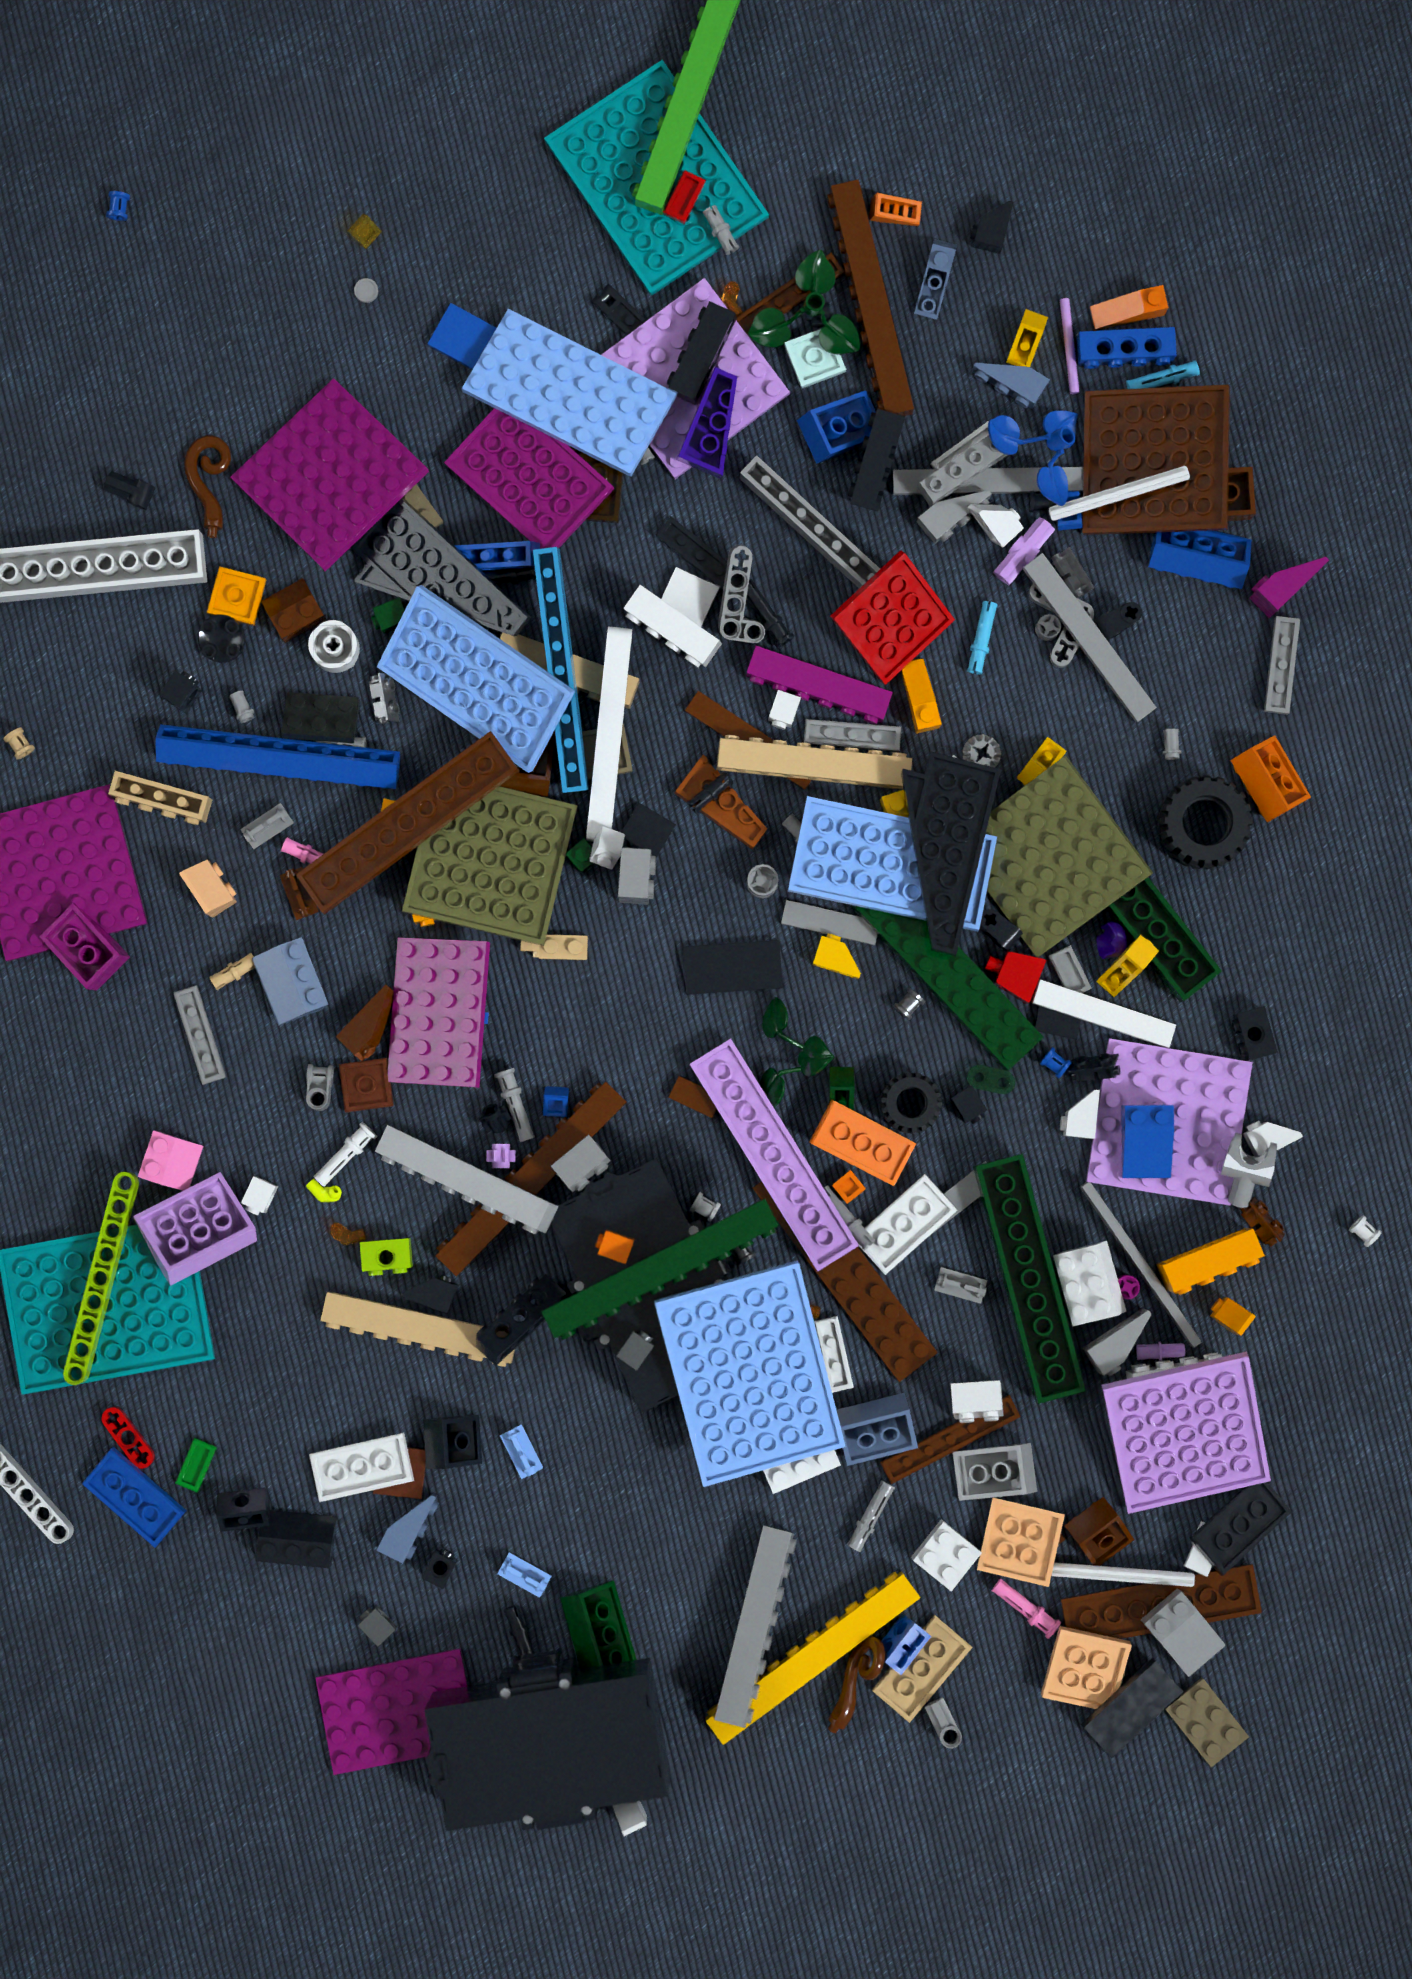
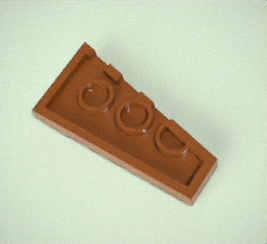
[675,754,767,850]

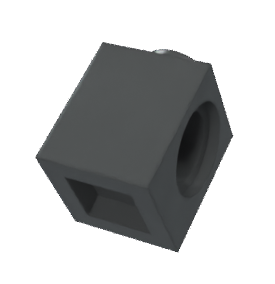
[617,1330,654,1370]
[358,1605,398,1647]

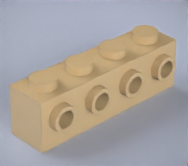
[108,771,212,825]

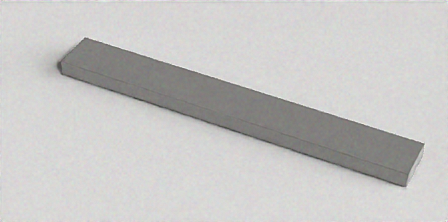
[893,467,1084,495]
[1022,553,1157,722]
[1080,1182,1201,1347]

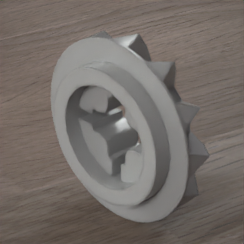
[962,734,1001,768]

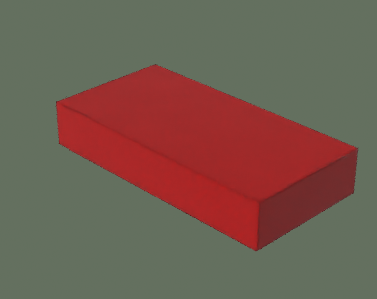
[663,170,706,225]

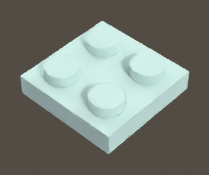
[784,329,846,389]

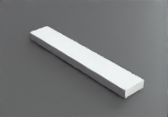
[1032,980,1176,1048]

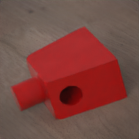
[985,951,1046,1004]

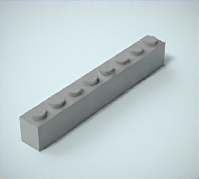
[740,455,880,588]
[375,1125,558,1234]
[714,1526,796,1728]

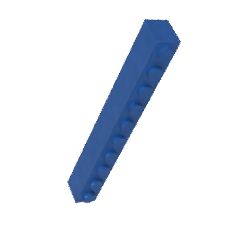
[156,724,400,789]

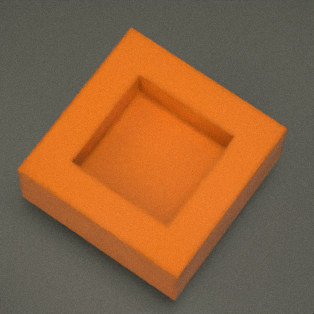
[832,1170,866,1204]

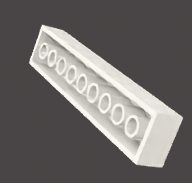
[0,529,207,603]

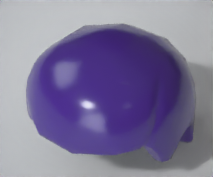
[1096,921,1128,959]

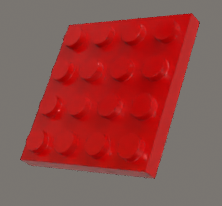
[830,550,955,685]

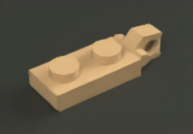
[520,935,588,960]

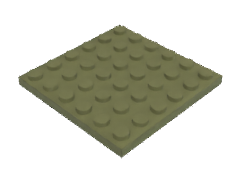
[986,755,1153,958]
[402,786,577,946]

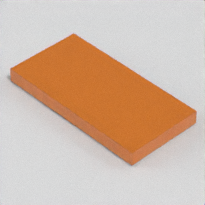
[809,1099,916,1186]

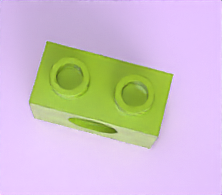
[360,1238,413,1276]

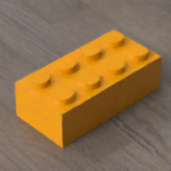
[1156,1228,1265,1295]

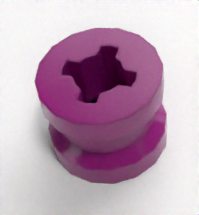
[1117,1275,1140,1300]

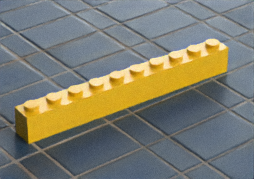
[705,1571,920,1745]

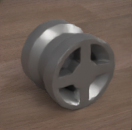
[1035,614,1061,641]

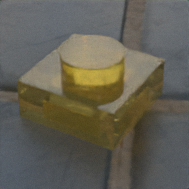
[348,213,382,249]

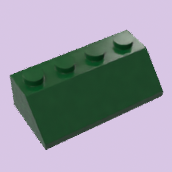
[560,1580,637,1669]

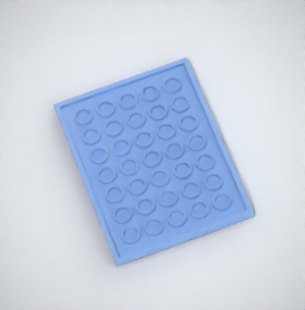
[654,1261,846,1487]

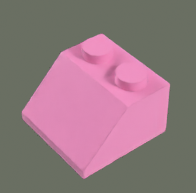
[138,1131,204,1191]

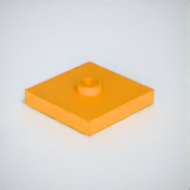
[207,566,266,626]

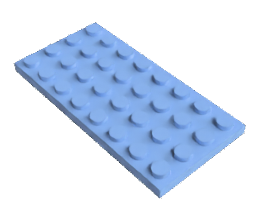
[462,309,677,477]
[377,585,575,773]
[788,796,997,932]

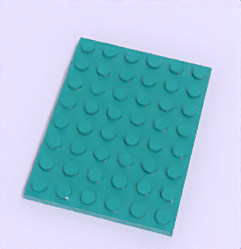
[544,60,769,296]
[0,1225,215,1395]

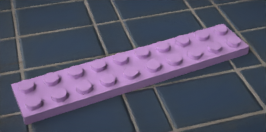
[690,1039,859,1272]

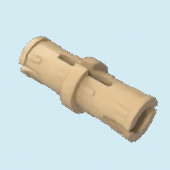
[209,953,255,990]

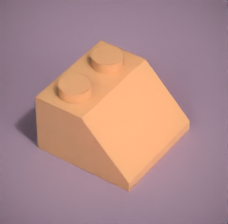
[179,860,237,918]

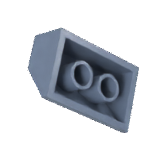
[252,937,329,1026]
[836,1393,918,1466]

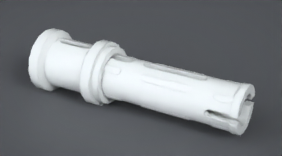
[313,1122,377,1187]

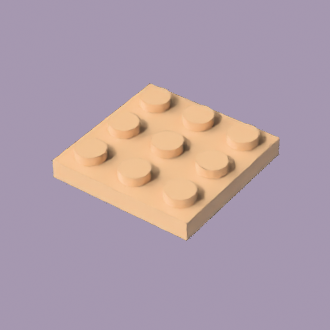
[977,1498,1065,1587]
[1041,1626,1132,1709]

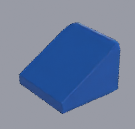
[543,1086,569,1117]

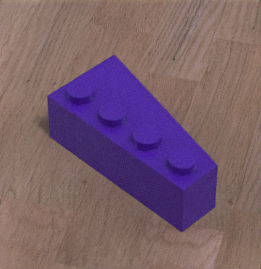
[676,367,738,479]

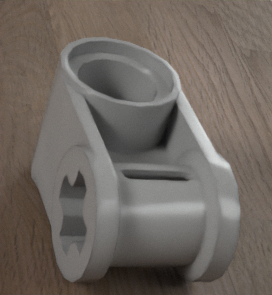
[306,1064,334,1111]

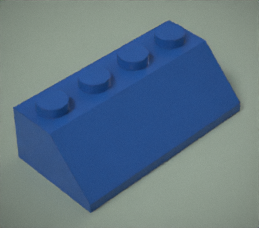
[1148,531,1252,589]

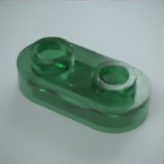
[967,1065,1015,1095]

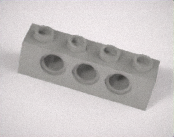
[917,435,1007,507]

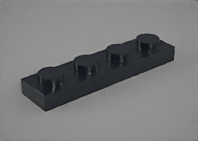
[656,517,743,590]

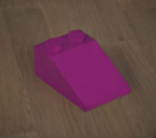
[1249,557,1329,618]
[39,903,130,991]

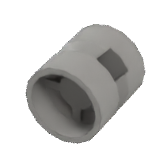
[747,864,779,899]

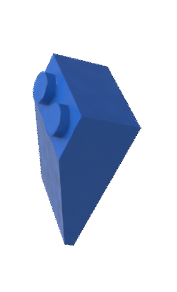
[797,390,876,464]
[1121,1105,1174,1178]

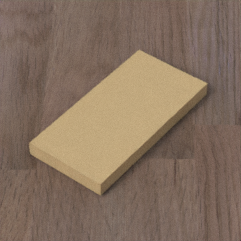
[872,1614,972,1723]

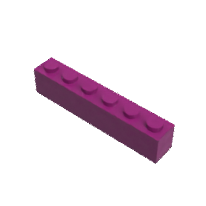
[746,646,893,724]

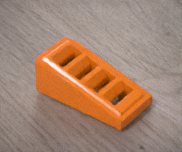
[869,193,922,226]

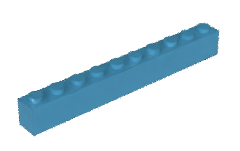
[533,547,589,793]

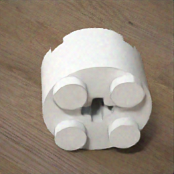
[308,620,360,673]

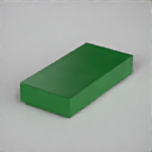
[175,1437,217,1493]

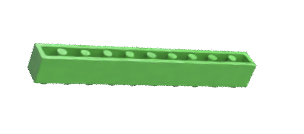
[632,0,741,215]

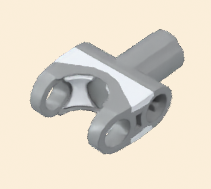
[1221,1133,1277,1208]

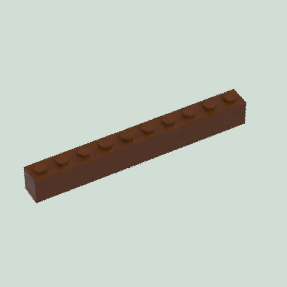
[827,179,914,416]
[436,1081,627,1276]

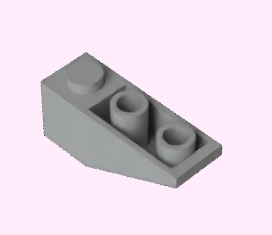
[917,490,992,544]

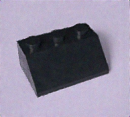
[256,1510,337,1569]

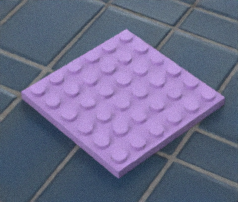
[602,278,790,479]
[1086,1038,1253,1205]
[1102,1352,1271,1514]

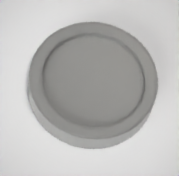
[354,278,378,303]

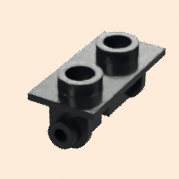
[1067,1053,1121,1082]

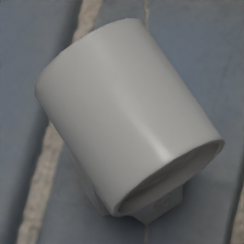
[924,1697,962,1748]

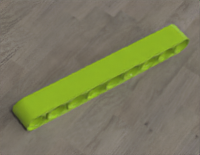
[63,1172,139,1385]

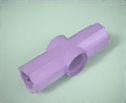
[993,517,1055,586]

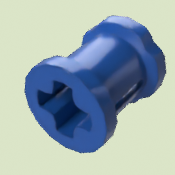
[106,191,130,221]
[1039,1047,1071,1079]

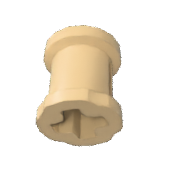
[3,728,35,759]

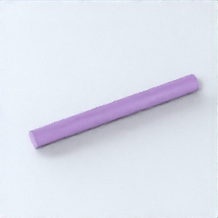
[1060,298,1079,394]

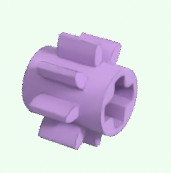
[486,1144,516,1168]

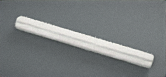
[1049,466,1190,521]
[1051,1562,1195,1587]

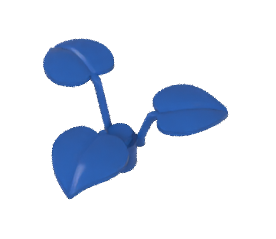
[988,410,1078,506]

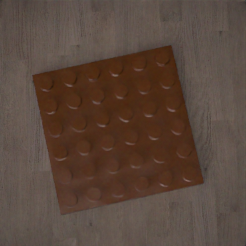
[1082,384,1230,535]

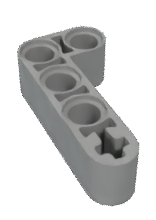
[718,544,765,643]

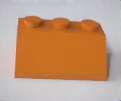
[1231,735,1311,822]

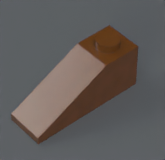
[336,984,394,1061]

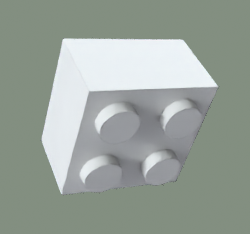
[951,1380,1004,1423]
[911,1519,982,1591]

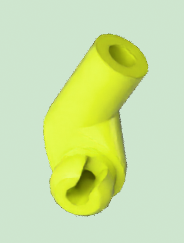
[305,1178,342,1202]

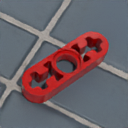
[102,1407,155,1469]

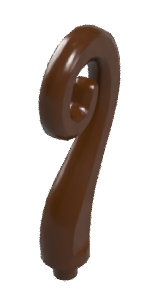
[184,435,231,538]
[828,1636,885,1734]

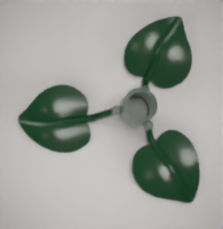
[748,250,860,355]
[759,997,835,1108]

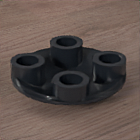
[198,615,246,663]

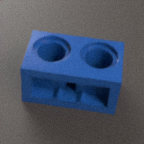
[881,1614,931,1675]

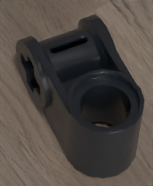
[1094,602,1142,641]
[980,909,1023,952]

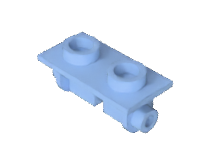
[500,1424,543,1479]
[497,1552,552,1598]

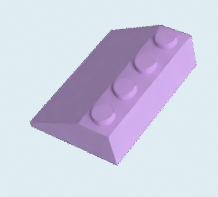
[133,1172,257,1286]

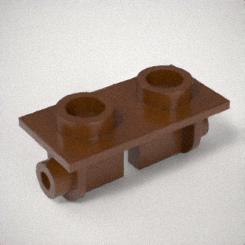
[279,867,319,920]
[1240,1196,1285,1247]

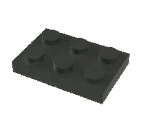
[281,692,360,743]

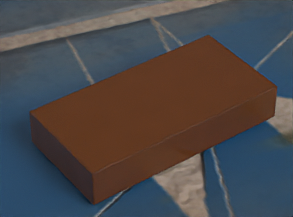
[668,1076,717,1118]

